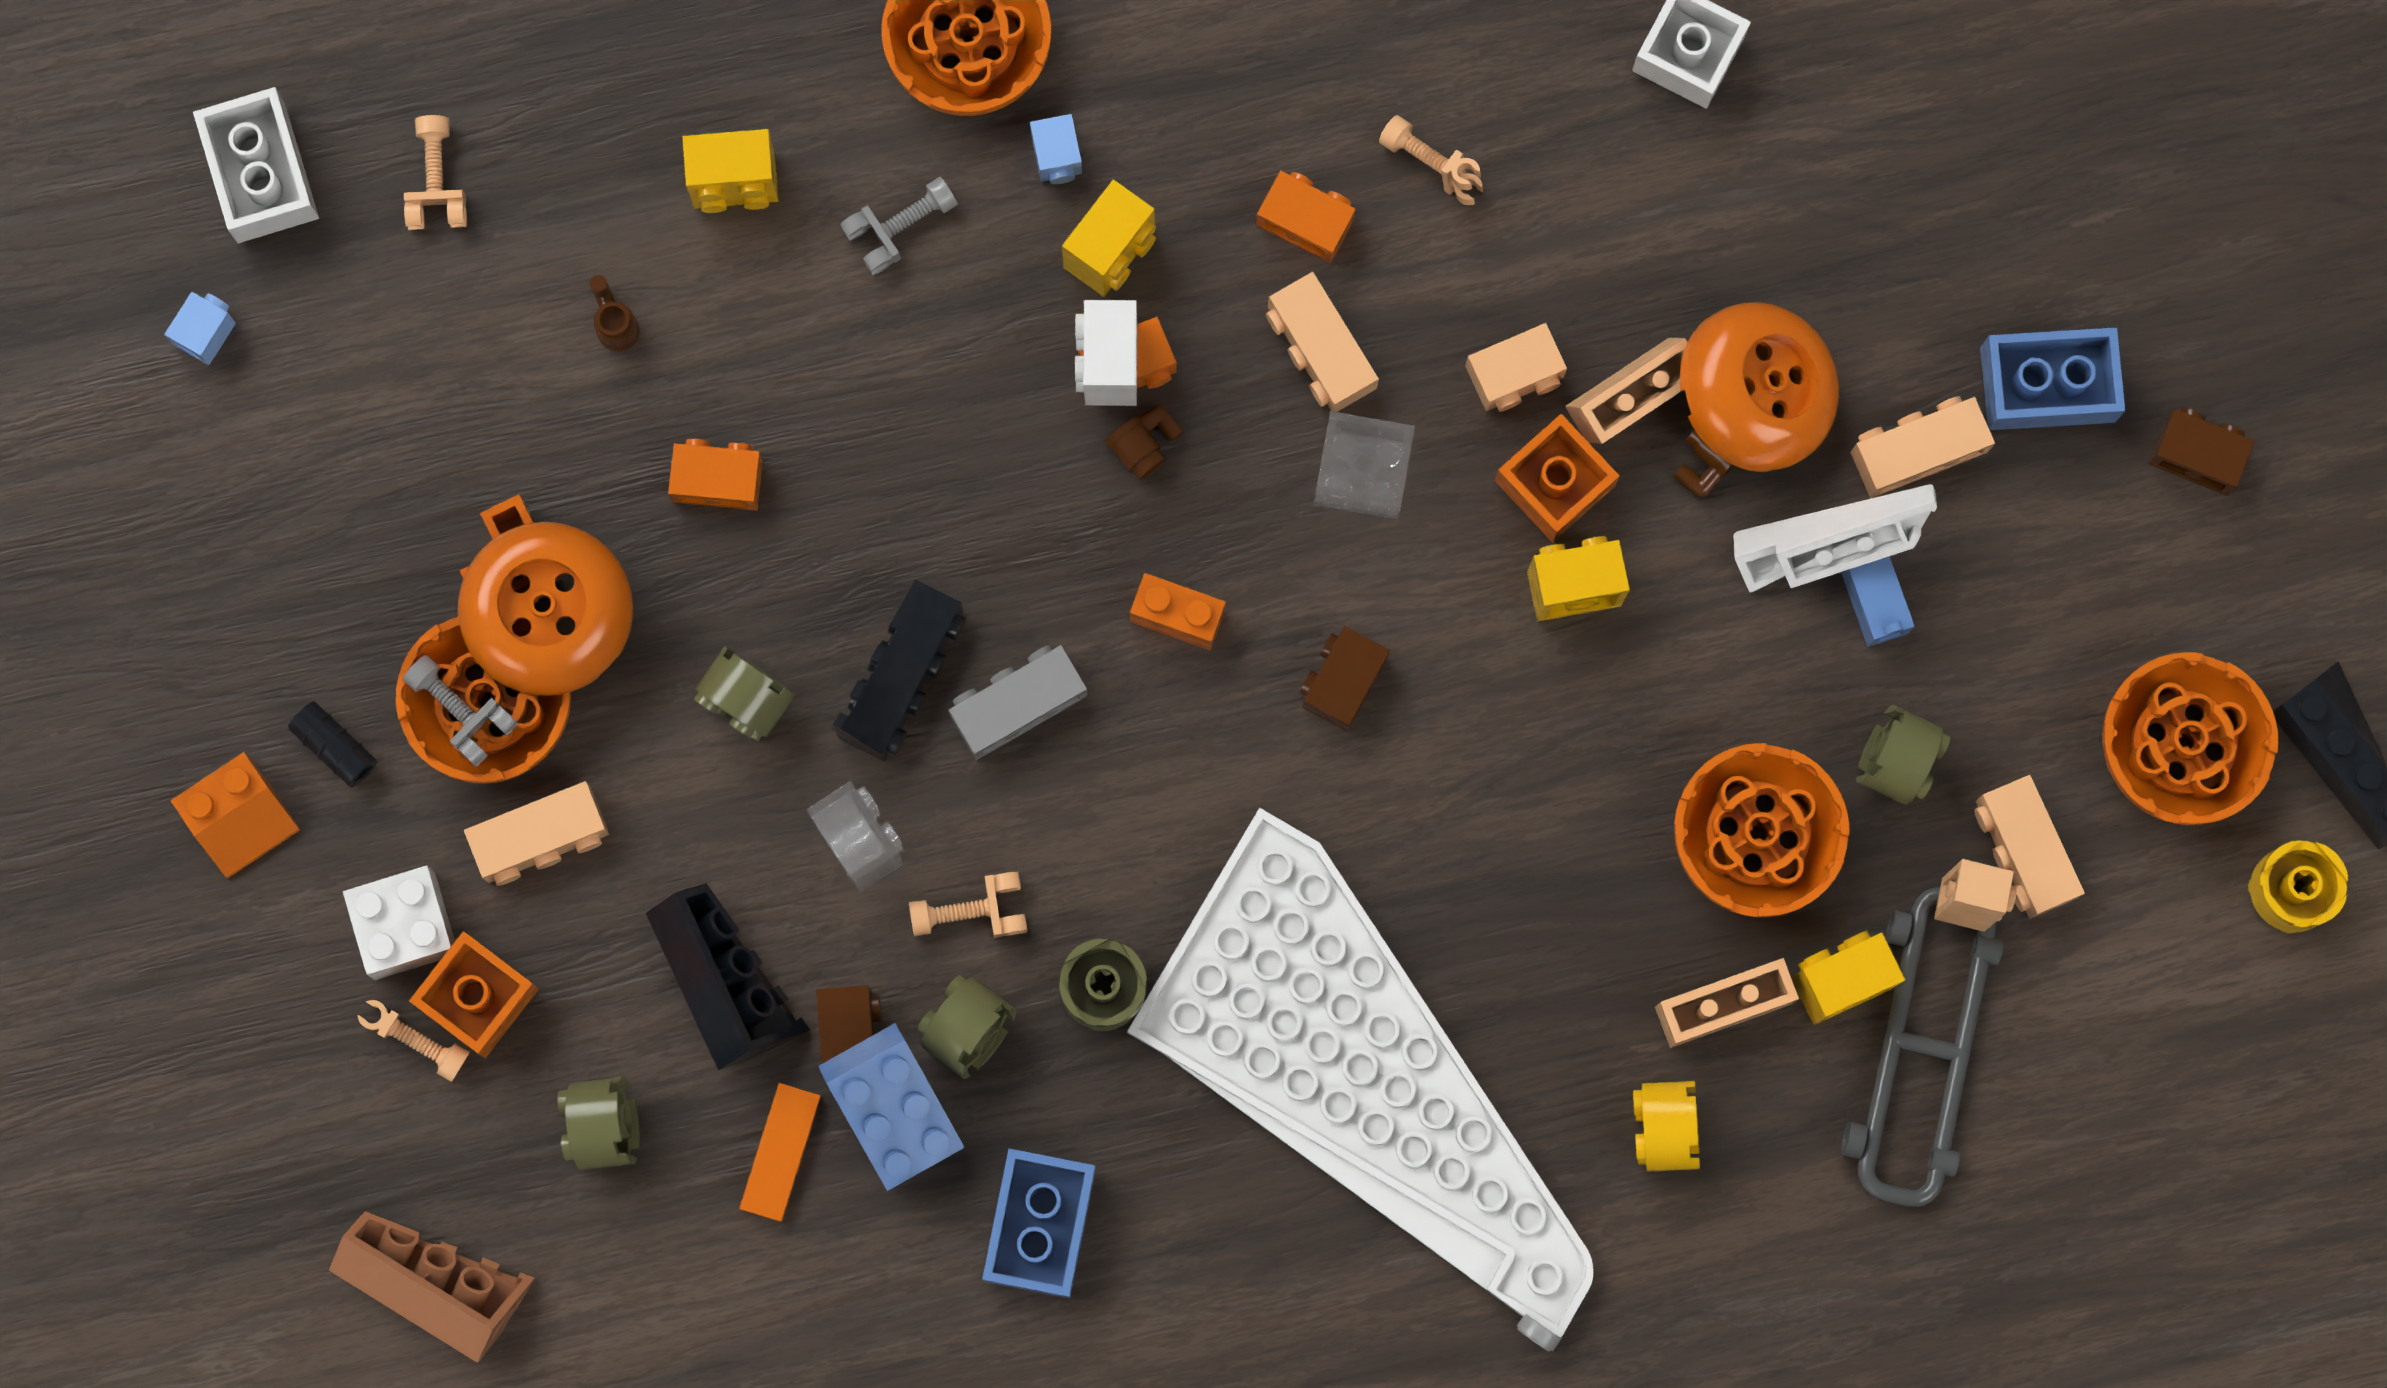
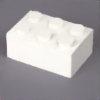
[193,87,319,243]

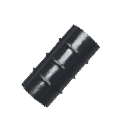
[288,701,377,788]

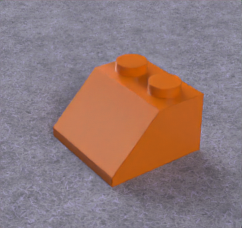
[171,752,300,879]

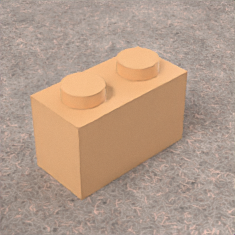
[1465,323,1567,412]
[1934,859,2017,932]

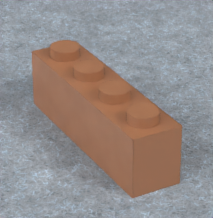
[329,1211,535,1363]

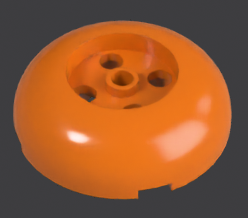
[882,0,1051,116]
[1680,302,1839,472]
[458,522,633,696]
[395,617,571,784]
[2102,652,2278,825]
[1674,743,1849,917]

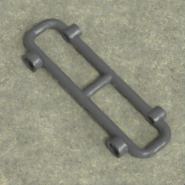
[1841,887,2004,1207]

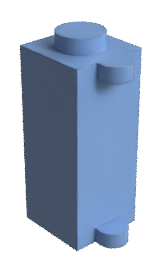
[1841,556,1915,647]

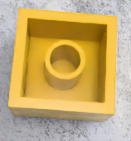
[682,129,779,213]
[1062,179,1156,297]
[1527,536,1629,622]
[1791,930,1905,1025]

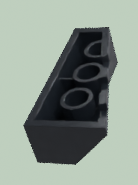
[833,580,966,762]
[2273,661,2387,849]
[646,883,810,1070]

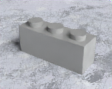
[949,645,1088,761]

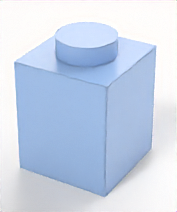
[1030,114,1082,184]
[164,292,236,366]

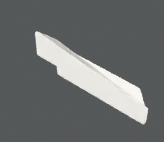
[1733,484,1937,592]

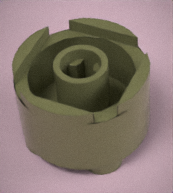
[694,646,796,741]
[1856,704,1950,805]
[1059,939,1147,1031]
[917,975,1017,1079]
[558,1076,640,1171]

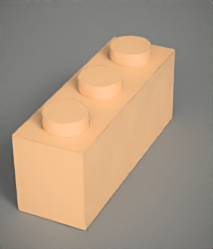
[1265,272,1379,414]
[1565,338,1688,444]
[1850,396,1995,499]
[1974,775,2085,919]
[464,781,610,886]
[1655,958,1799,1048]

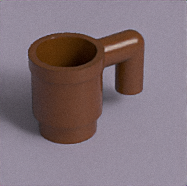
[590,275,640,352]
[1105,405,1184,480]
[1673,429,1734,498]

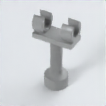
[840,176,958,275]
[403,655,518,767]

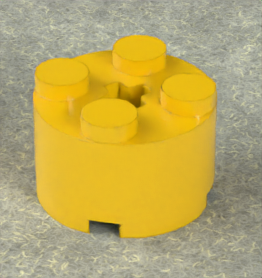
[2248,840,2348,933]
[1633,1081,1700,1171]

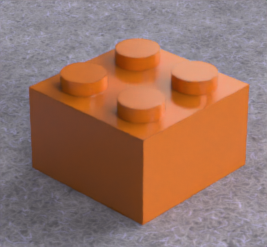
[1494,414,1620,543]
[409,931,539,1059]

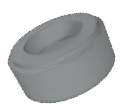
[1517,1314,1562,1352]

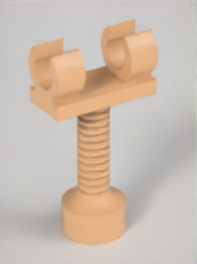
[404,115,467,230]
[1379,115,1483,205]
[909,872,1028,938]
[358,1000,470,1082]

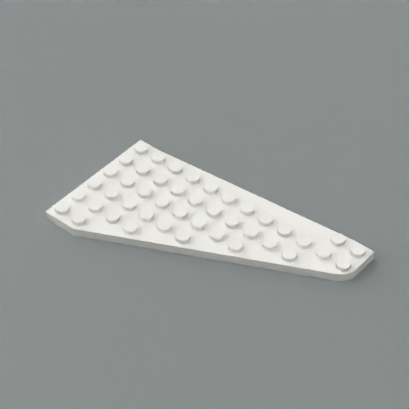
[1127,808,1593,1338]

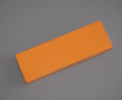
[739,1083,822,1222]

